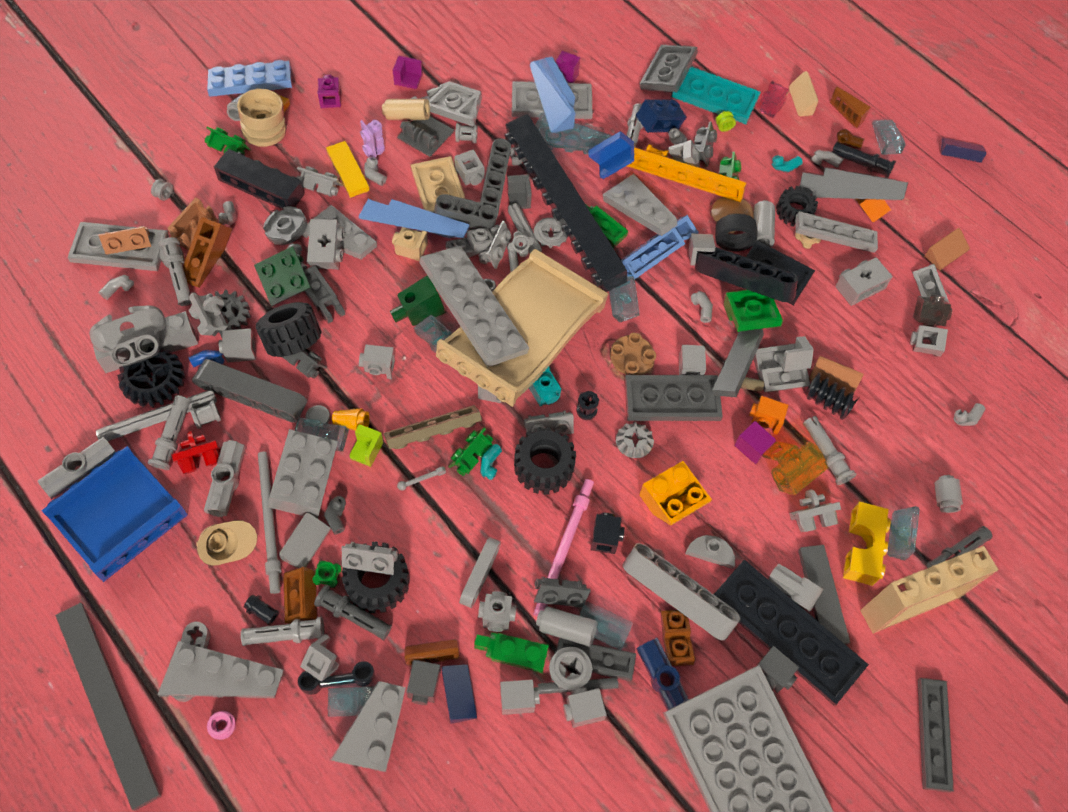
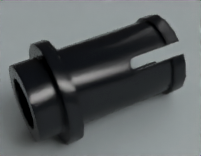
[244,595,279,625]

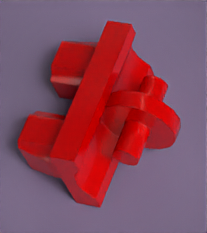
[172,431,221,474]

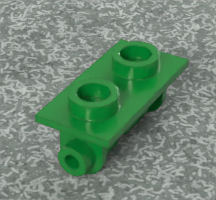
[205,126,251,155]
[719,151,741,180]
[448,427,493,476]

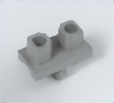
[189,293,228,336]
[789,489,841,532]

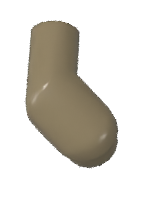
[741,377,764,392]

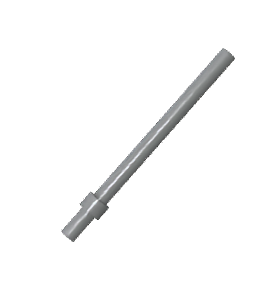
[258,452,281,594]

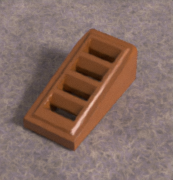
[829,86,871,128]

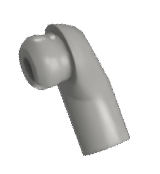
[811,150,843,168]
[364,157,387,186]
[691,291,713,323]
[954,403,986,426]

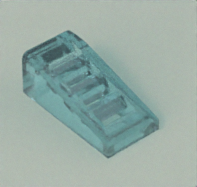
[872,120,906,155]

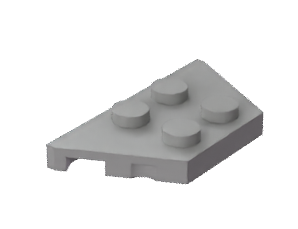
[411,81,482,126]

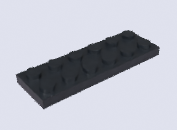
[714,559,869,706]

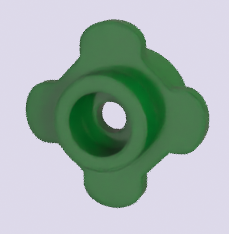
[312,560,342,588]

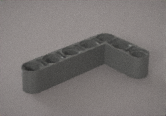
[433,138,511,231]

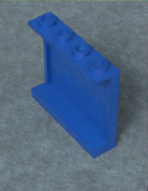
[41,446,188,582]

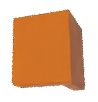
[855,199,891,222]

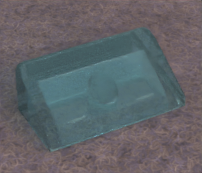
[609,276,640,322]
[887,506,920,561]
[579,601,633,650]

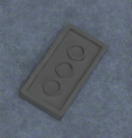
[625,375,723,421]

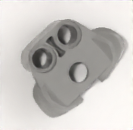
[89,305,166,366]

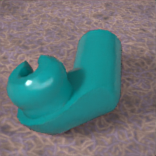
[772,155,803,172]

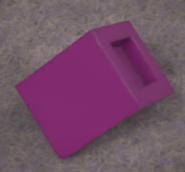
[393,56,423,89]
[734,421,776,464]

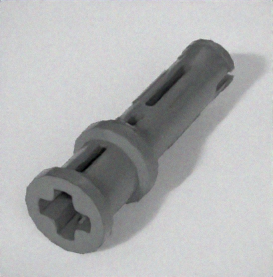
[314,585,392,641]

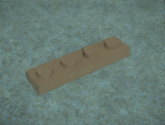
[384,405,482,449]

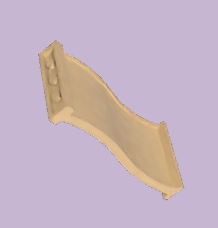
[436,249,608,407]

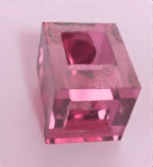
[760,81,789,118]

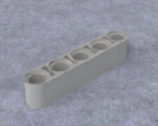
[623,543,740,640]

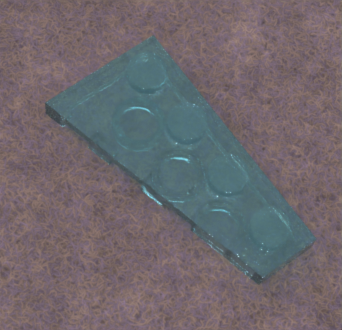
[535,112,612,155]

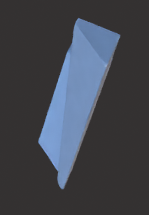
[530,57,576,133]
[359,199,469,238]
[621,215,699,281]

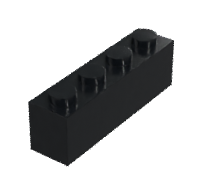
[214,149,304,210]

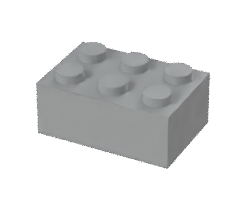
[268,429,338,519]

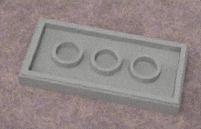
[512,81,593,119]
[67,222,169,271]

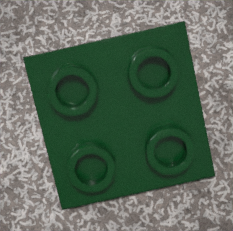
[254,246,311,306]

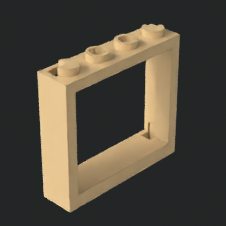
[860,546,998,634]

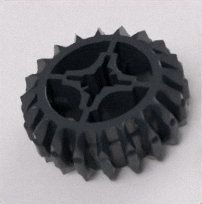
[117,347,185,408]

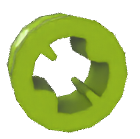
[715,111,736,132]

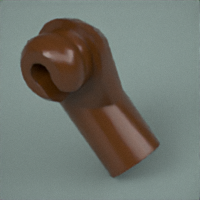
[837,129,864,148]

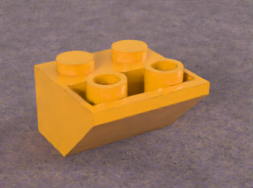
[639,461,712,526]

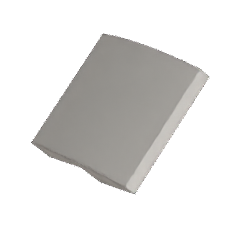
[753,344,810,393]

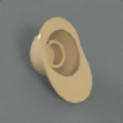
[196,520,257,566]

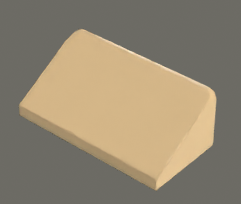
[789,71,818,116]

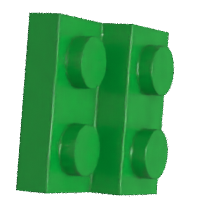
[723,290,783,332]

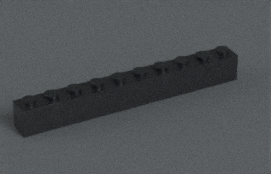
[505,114,628,292]

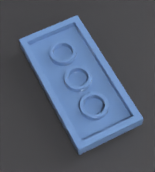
[207,60,292,97]

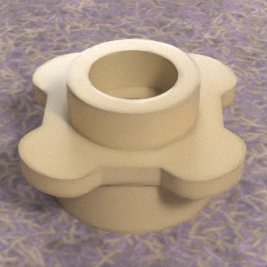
[795,233,821,249]

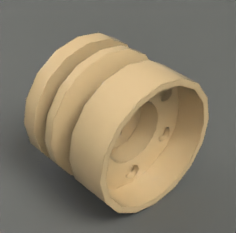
[237,89,286,147]

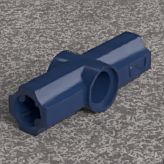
[636,638,689,710]

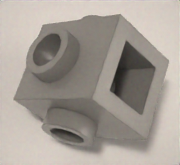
[478,591,516,632]

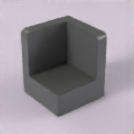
[507,175,532,209]

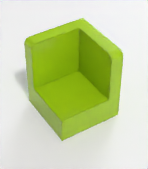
[349,424,383,467]

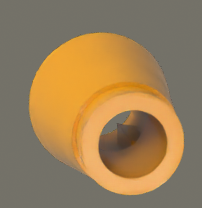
[332,408,370,431]

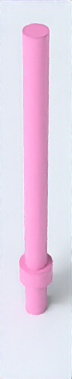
[533,479,594,617]

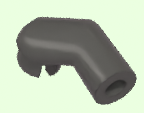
[325,496,346,535]

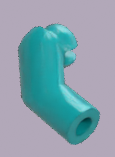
[480,444,502,480]

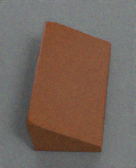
[283,567,317,624]
[405,639,459,666]

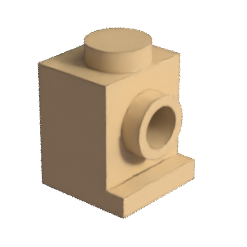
[392,227,428,261]

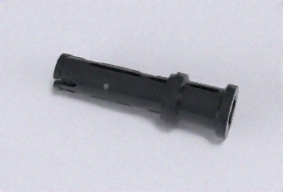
[832,141,896,178]

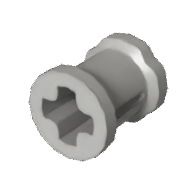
[455,123,478,143]
[190,401,221,429]

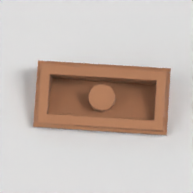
[924,228,970,271]
[809,356,864,395]

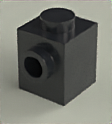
[591,513,625,554]

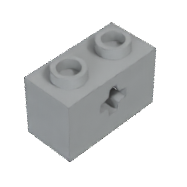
[307,219,345,269]
[835,257,893,306]

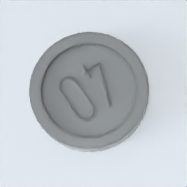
[306,405,330,428]

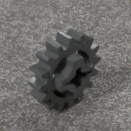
[199,290,251,337]

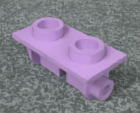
[360,120,385,159]

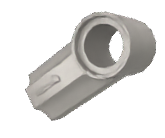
[768,564,824,611]

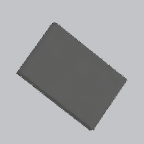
[639,45,698,92]

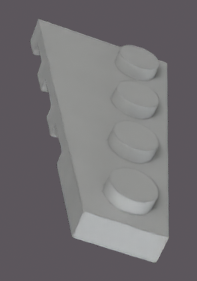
[158,641,284,698]

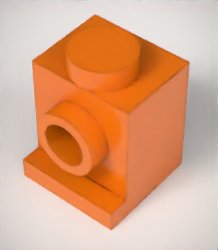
[749,396,789,435]

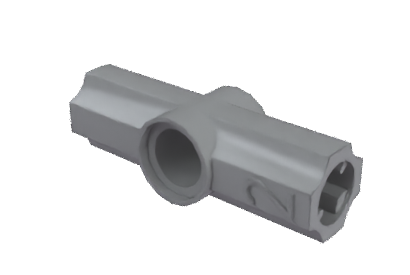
[38,437,116,499]
[204,440,246,517]

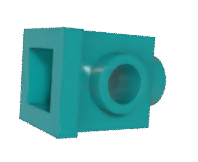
[529,366,561,407]

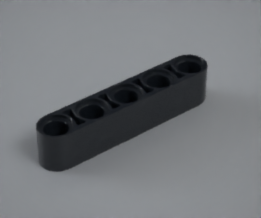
[695,247,798,302]

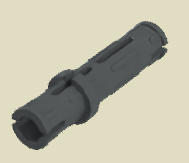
[927,526,993,568]

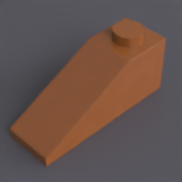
[183,217,232,288]

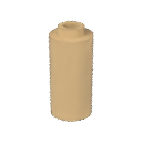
[382,99,430,120]

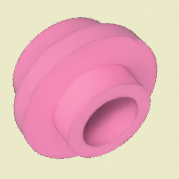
[207,711,236,740]

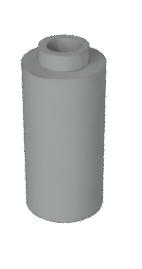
[753,200,775,247]
[536,606,598,647]

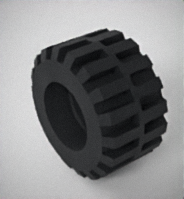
[255,302,322,357]
[514,427,576,495]
[342,542,410,613]

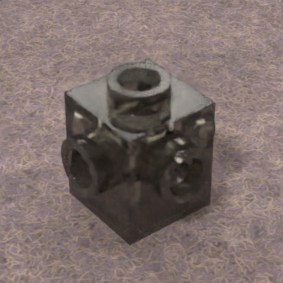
[913,295,952,328]

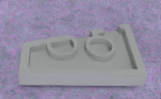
[330,681,406,772]

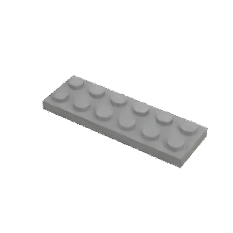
[419,246,529,368]

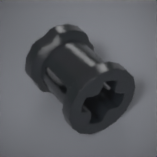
[576,391,599,420]

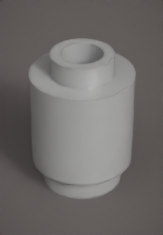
[934,475,963,513]

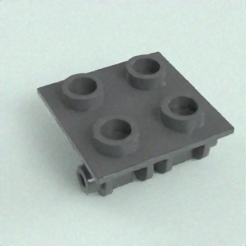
[397,116,455,157]

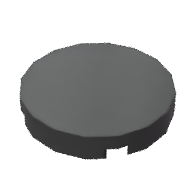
[264,206,307,245]

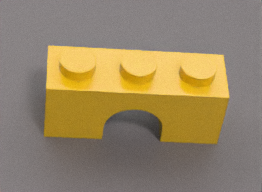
[843,502,891,586]

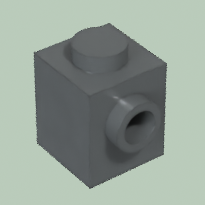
[757,646,799,693]

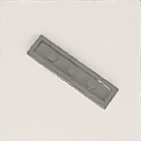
[796,211,878,253]

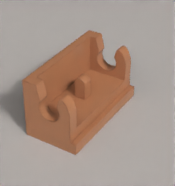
[168,197,219,250]

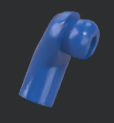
[188,350,225,368]

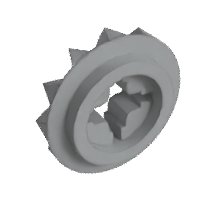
[534,218,567,249]
[616,422,654,458]
[549,647,592,691]

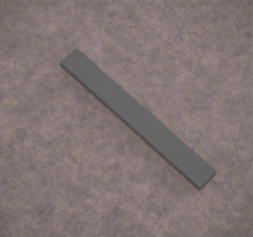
[55,603,162,811]

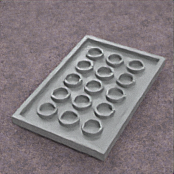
[663,665,833,812]

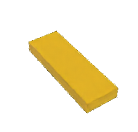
[326,141,370,198]

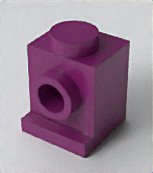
[556,51,580,83]
[318,75,341,108]

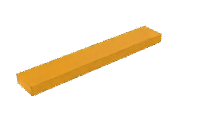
[627,148,746,202]

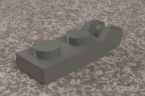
[304,265,345,323]

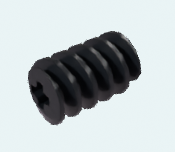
[806,372,859,420]

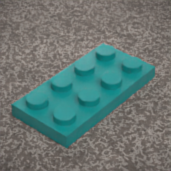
[672,67,761,124]

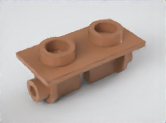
[98,226,151,255]

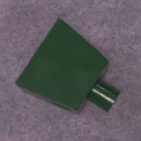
[390,275,446,326]

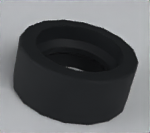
[715,213,758,251]

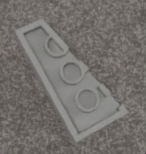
[602,174,677,236]

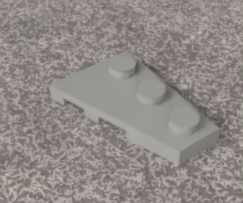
[302,205,377,259]

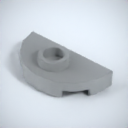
[685,535,735,569]

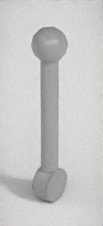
[397,467,446,491]

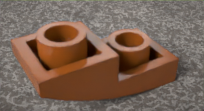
[661,610,695,667]

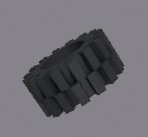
[776,186,818,227]

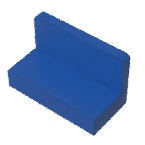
[588,131,634,179]

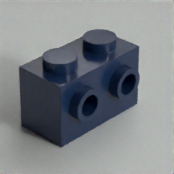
[635,99,687,133]

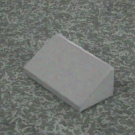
[913,264,950,309]
[279,512,331,568]

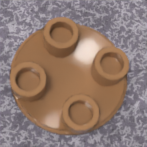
[711,197,754,234]
[610,333,656,375]

